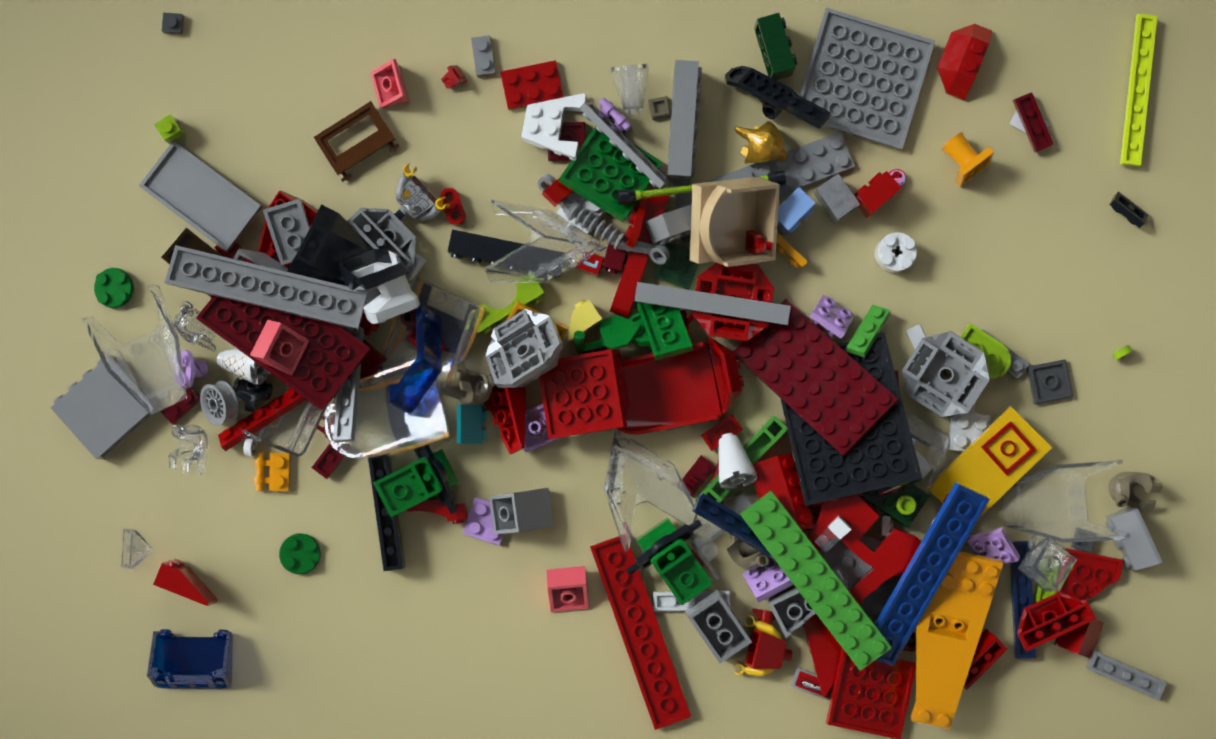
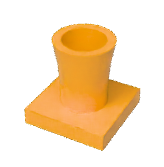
[942,132,994,187]

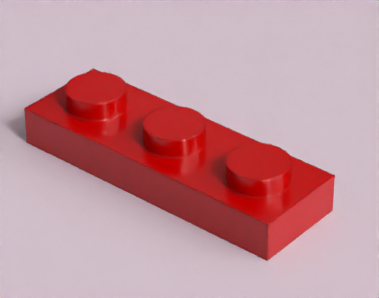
[625,197,649,248]

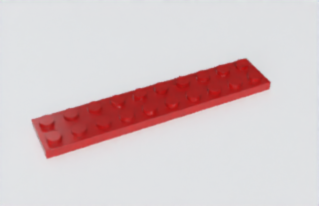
[590,533,691,730]

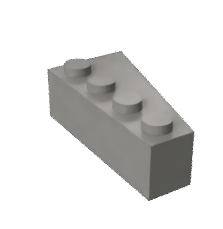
[768,565,848,638]

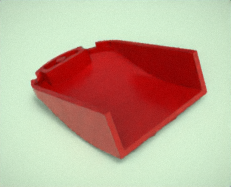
[616,342,723,435]

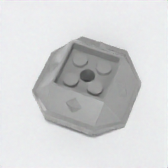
[486,309,564,388]
[902,331,990,417]

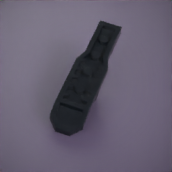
[725,66,831,129]

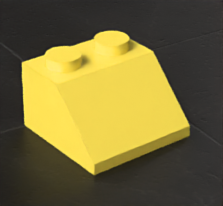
[568,299,602,343]

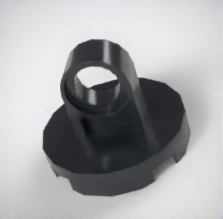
[233,377,273,412]

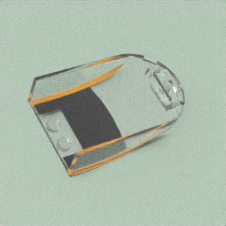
[381,278,486,405]
[325,358,450,459]

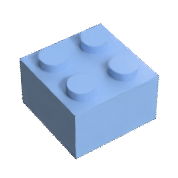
[777,187,815,235]

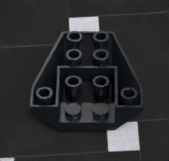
[287,204,373,286]

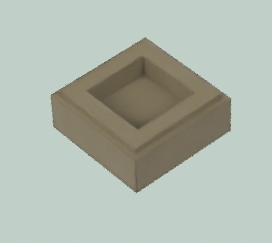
[648,96,671,119]

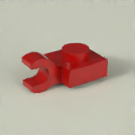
[745,230,774,254]

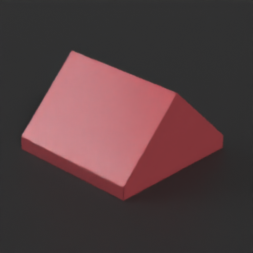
[371,59,409,109]

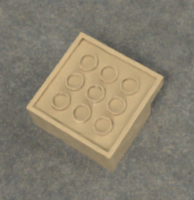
[690,177,780,267]

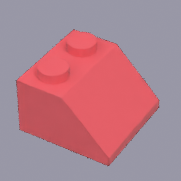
[250,320,310,375]
[546,566,589,612]

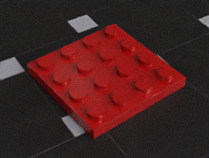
[826,648,916,739]

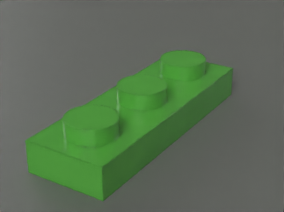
[847,305,891,358]

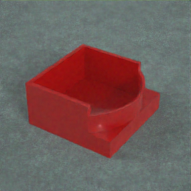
[539,349,629,439]

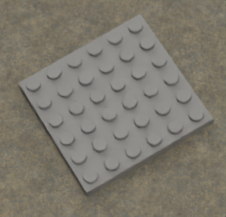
[792,8,935,150]

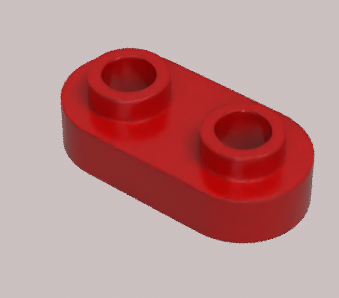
[440,188,466,226]

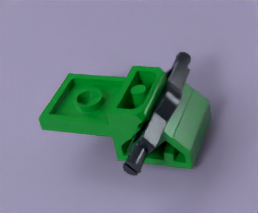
[373,443,460,518]
[626,517,713,606]

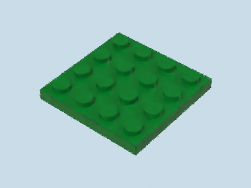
[558,125,663,222]

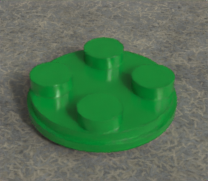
[94,268,134,308]
[279,533,321,574]

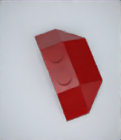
[937,24,992,101]
[707,338,744,415]
[1017,592,1096,652]

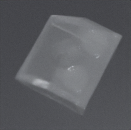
[1018,536,1077,592]

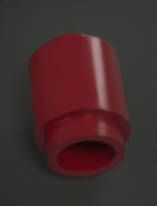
[400,307,425,327]

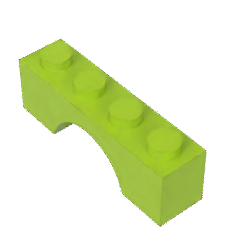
[472,273,545,335]

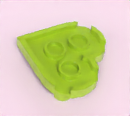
[945,322,1011,379]

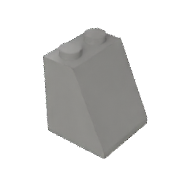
[489,488,554,535]

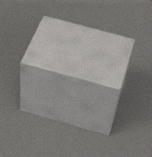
[813,174,860,223]

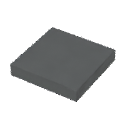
[1027,359,1073,404]

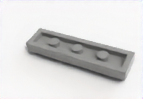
[1086,651,1167,700]

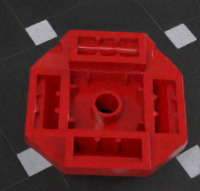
[692,262,774,342]

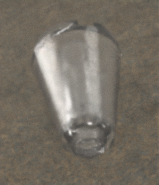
[611,64,649,116]

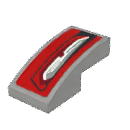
[790,667,835,700]

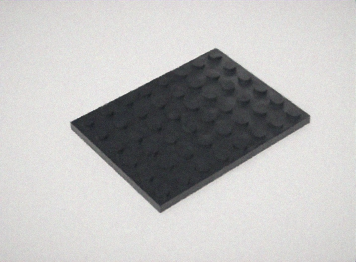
[781,333,923,507]

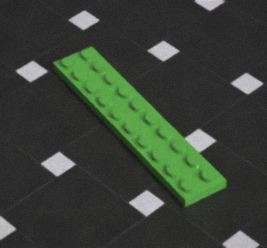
[740,490,892,671]

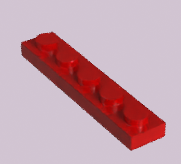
[218,389,306,452]

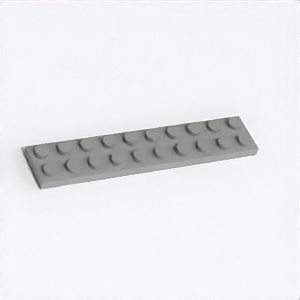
[165,245,368,330]

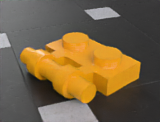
[254,452,291,491]

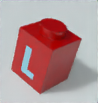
[574,249,604,277]

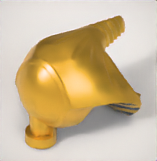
[735,121,788,164]

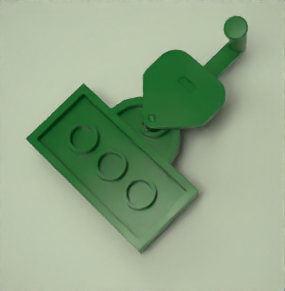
[574,298,693,360]

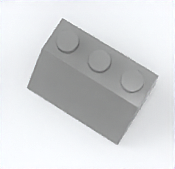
[1106,507,1163,571]

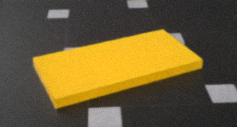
[927,406,1052,518]

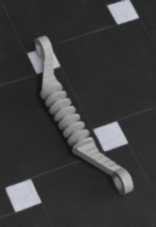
[538,174,670,265]

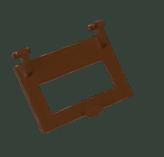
[314,101,399,182]

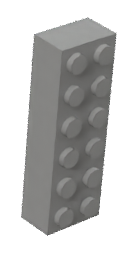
[667,60,702,182]

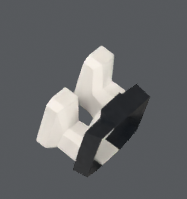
[339,249,420,324]

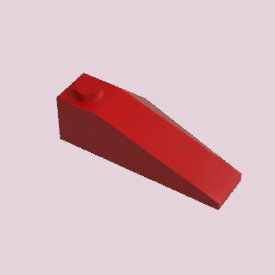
[484,385,526,454]

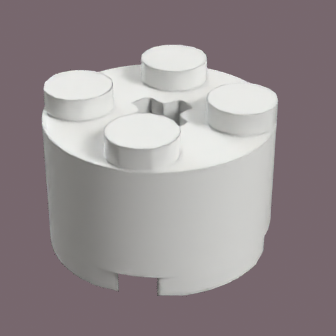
[875,232,917,273]

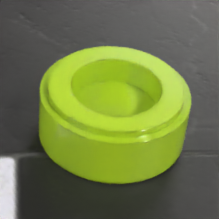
[1113,345,1133,360]
[896,495,917,515]

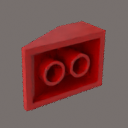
[153,559,218,606]

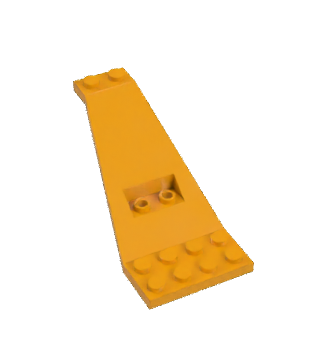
[911,551,1003,729]

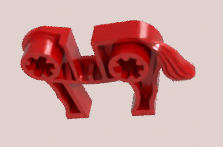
[808,495,921,606]

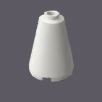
[719,433,757,489]

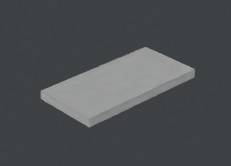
[139,140,263,253]

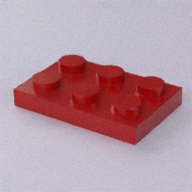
[500,60,564,110]

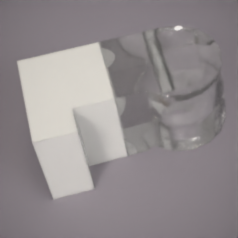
[814,515,852,553]

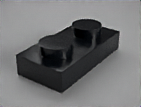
[1109,191,1149,228]

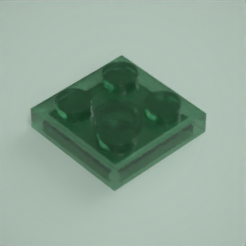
[653,242,699,290]

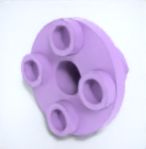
[175,350,208,389]

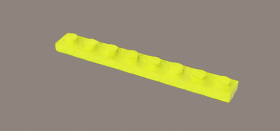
[1120,14,1158,167]

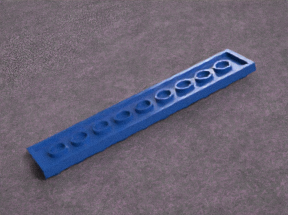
[875,482,990,666]

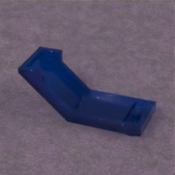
[389,304,442,415]

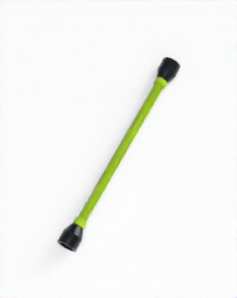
[617,170,786,205]

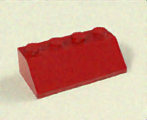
[752,454,815,532]

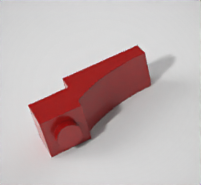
[407,499,468,524]

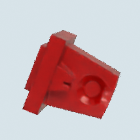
[441,65,468,89]

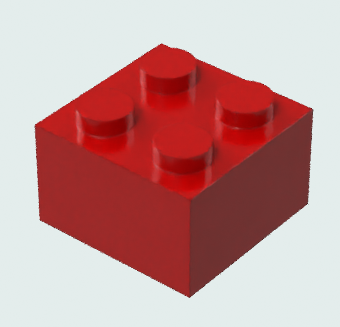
[854,171,902,218]

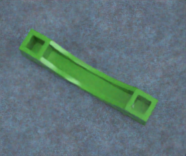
[694,415,787,503]

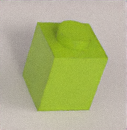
[154,114,186,144]

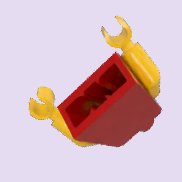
[734,616,793,677]

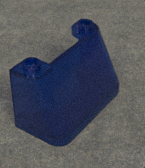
[147,629,233,689]

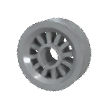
[200,381,239,426]

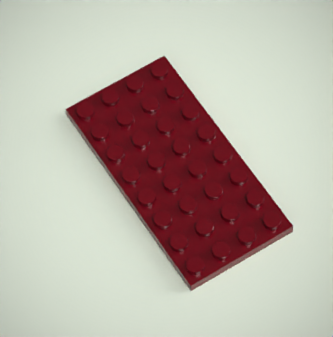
[196,257,371,412]
[733,299,898,457]

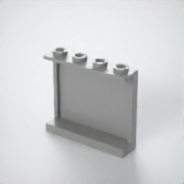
[50,356,159,459]

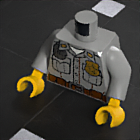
[394,163,450,222]

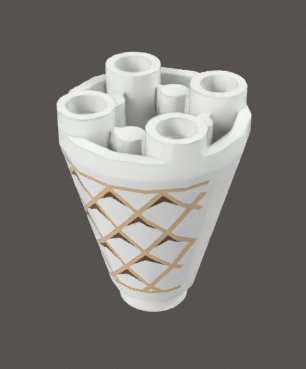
[217,349,271,385]

